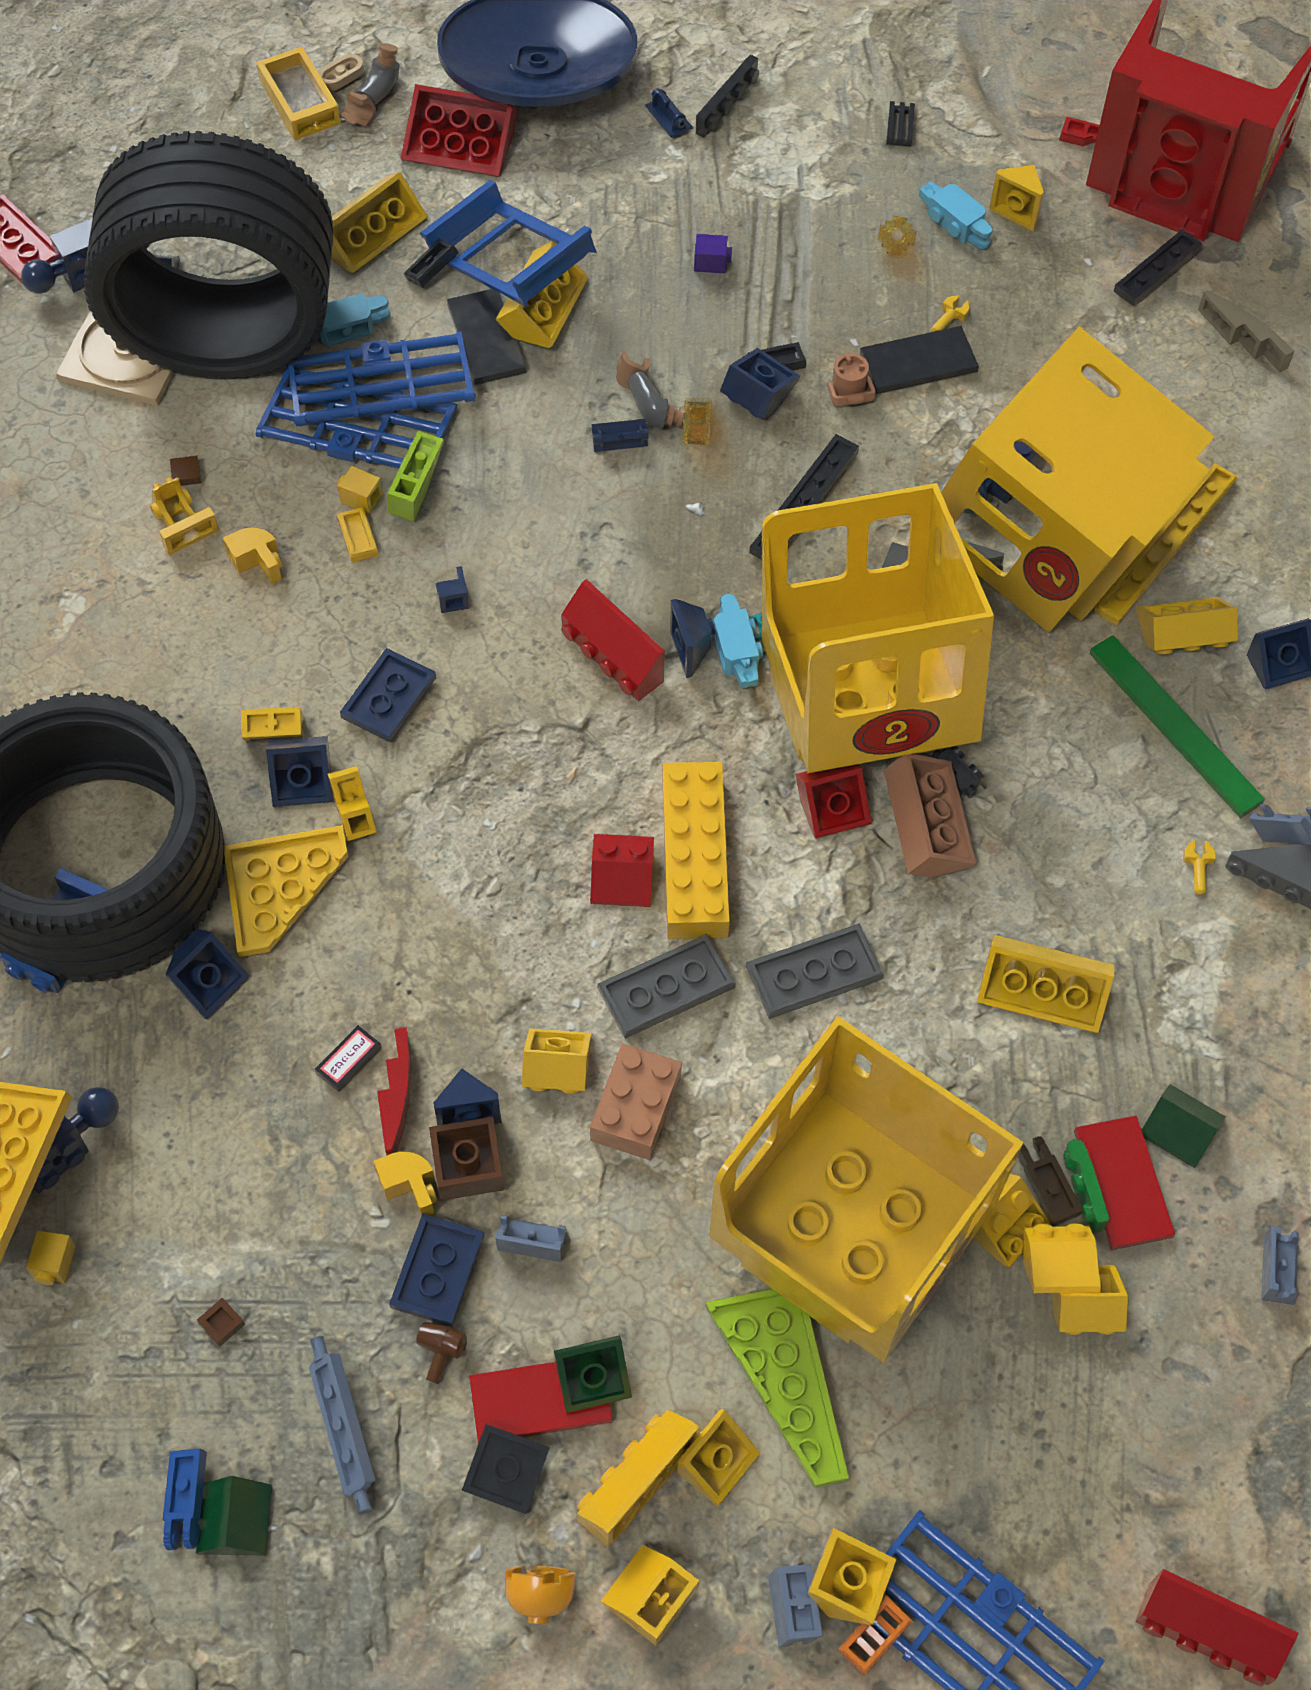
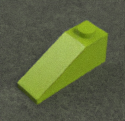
[387,431,444,522]

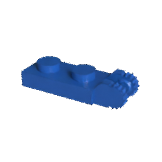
[163,1448,207,1550]

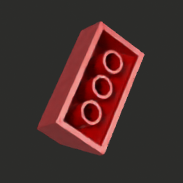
[561,579,665,702]
[1135,1569,1299,1686]

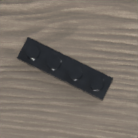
[695,54,759,138]
[1113,229,1202,306]

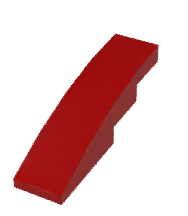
[377,1027,412,1156]

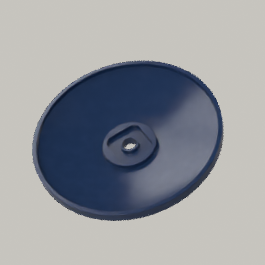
[437,0,637,106]

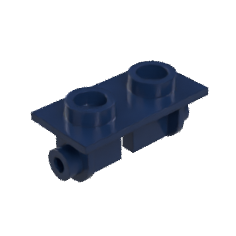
[645,88,693,138]
[591,418,649,452]

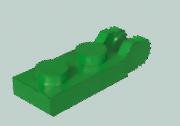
[1063,1139,1109,1233]

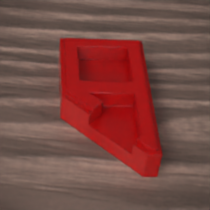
[1059,117,1099,147]

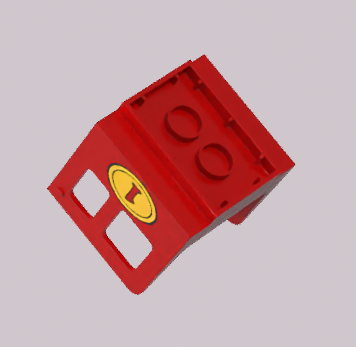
[1086,0,1311,242]

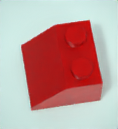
[795,764,872,838]
[590,834,654,907]

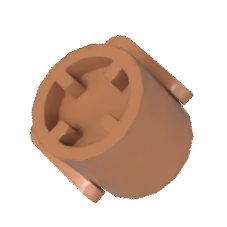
[827,353,875,406]

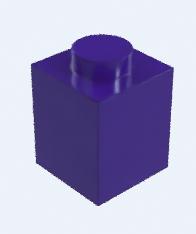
[694,234,732,274]

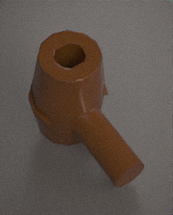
[416,1322,467,1384]

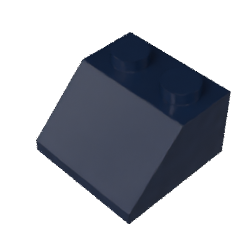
[720,348,800,420]
[266,736,332,807]

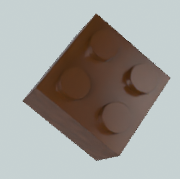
[429,1117,504,1201]

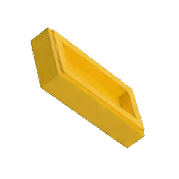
[337,507,379,563]

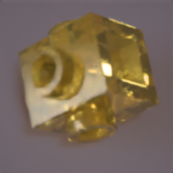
[878,215,916,255]

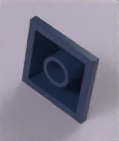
[670,599,715,678]
[165,929,249,1019]

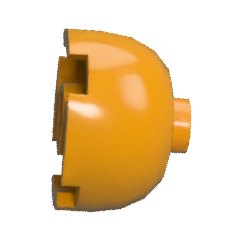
[505,1566,575,1624]

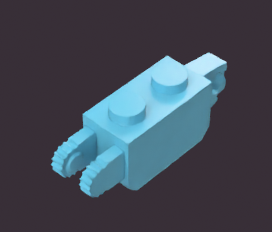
[919,181,993,250]
[319,293,390,346]
[713,593,763,688]

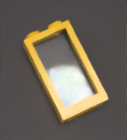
[256,46,341,141]

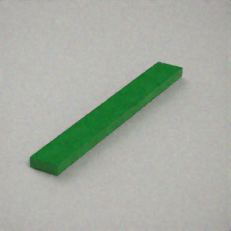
[1089,635,1265,819]

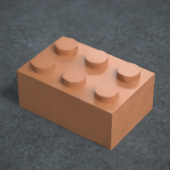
[590,1043,682,1161]

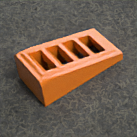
[838,1595,912,1677]

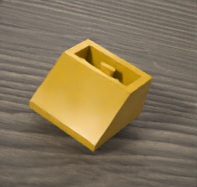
[973,1173,1050,1268]
[600,1545,699,1646]

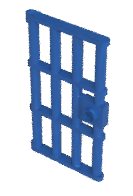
[288,331,476,427]
[255,366,458,469]
[871,1510,1105,1690]

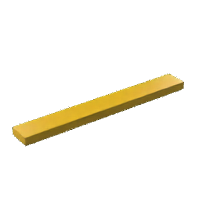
[1093,463,1238,626]

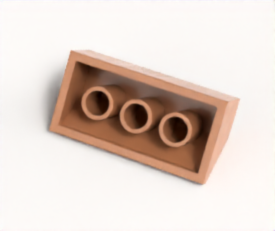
[884,754,977,878]

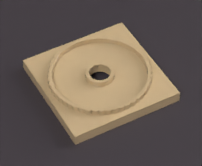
[56,311,175,406]

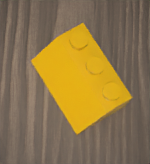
[1136,597,1238,654]

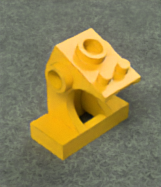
[150,477,219,555]

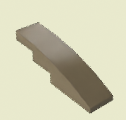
[1198,290,1294,373]

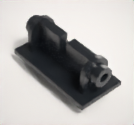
[931,746,987,798]

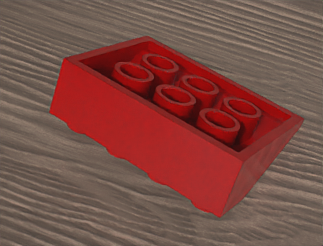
[400,84,518,177]

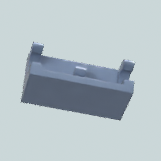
[1249,804,1311,845]
[495,1215,567,1262]
[1261,1226,1299,1305]
[768,1564,823,1647]

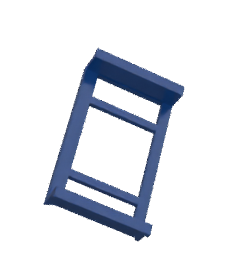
[420,180,597,306]

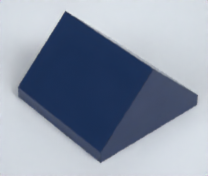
[1246,618,1311,689]
[433,1068,502,1126]

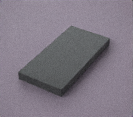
[746,923,884,1019]
[597,934,735,1039]

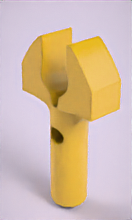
[931,295,969,332]
[1183,840,1216,895]

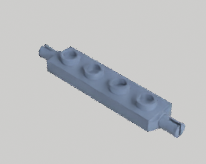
[309,1336,376,1515]

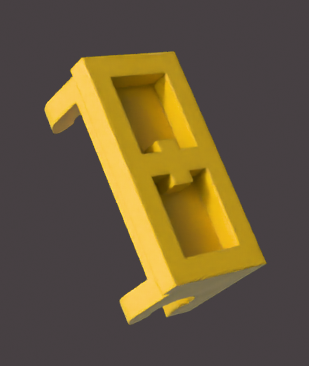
[241,707,304,742]

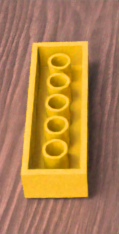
[662,762,729,939]

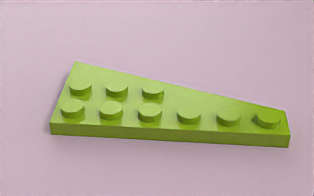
[705,1289,849,1488]

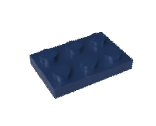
[340,648,436,742]
[389,1213,485,1326]

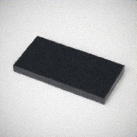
[447,289,526,385]
[860,326,979,394]

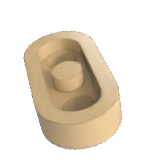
[318,54,364,91]

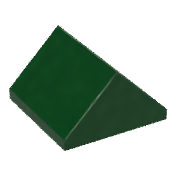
[1141,1084,1226,1168]
[554,1335,632,1413]
[196,1476,272,1556]

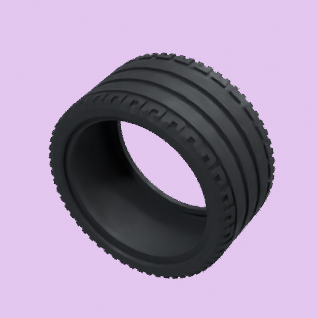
[84,131,333,379]
[0,692,225,983]

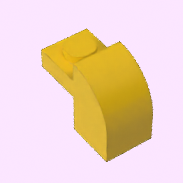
[223,527,283,584]
[328,766,377,841]
[373,1152,437,1216]

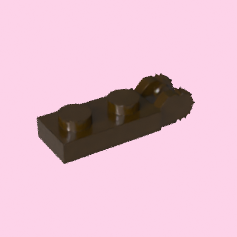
[1018,1136,1083,1227]

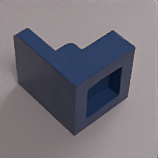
[436,566,469,613]

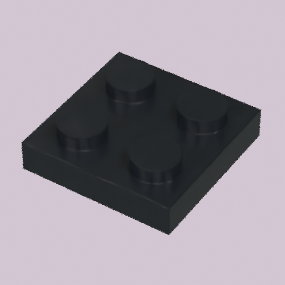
[461,1424,550,1514]

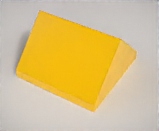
[989,165,1044,232]
[677,1409,760,1506]
[808,1528,897,1626]

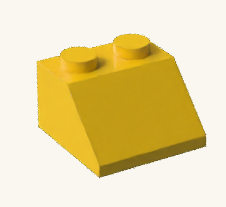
[522,1028,591,1094]
[1023,1223,1101,1293]
[1052,1265,1128,1335]

